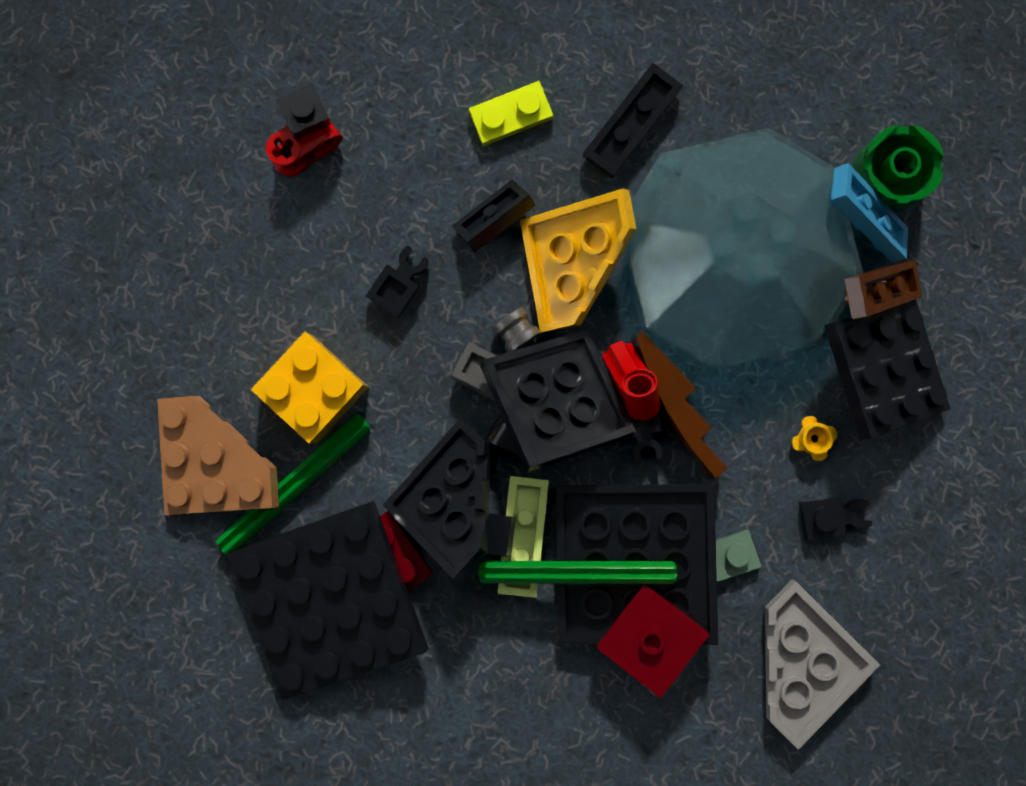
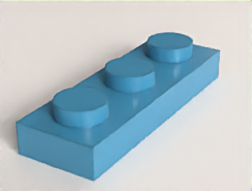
[830,163,908,263]

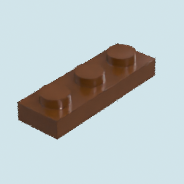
[844,259,922,319]

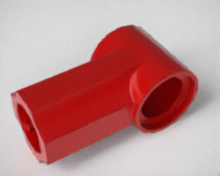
[601,341,660,420]

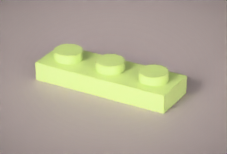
[498,476,549,598]

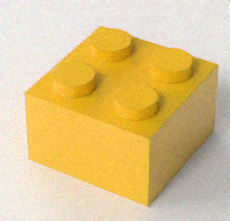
[251,331,369,444]

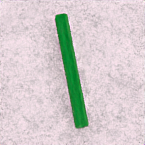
[216,414,371,556]
[478,561,677,584]

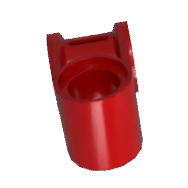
[265,120,343,177]

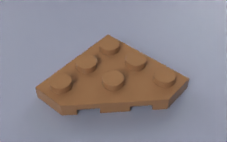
[157,396,279,515]

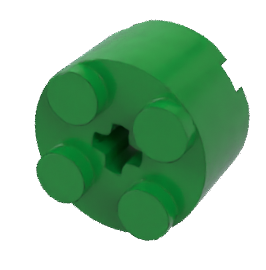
[852,125,944,212]

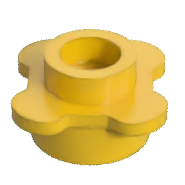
[791,416,837,461]

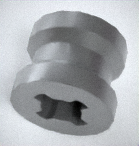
[492,307,541,352]

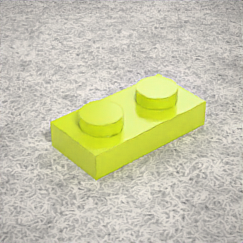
[469,81,554,147]

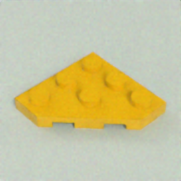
[520,189,637,333]

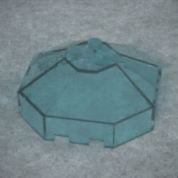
[626,128,863,372]

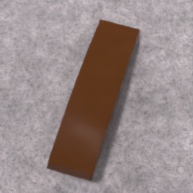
[633,331,727,479]

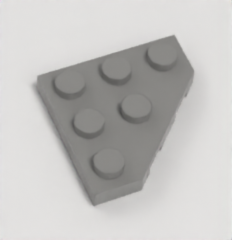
[765,579,880,750]

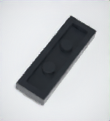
[582,63,683,179]

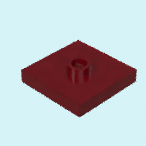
[596,584,710,698]

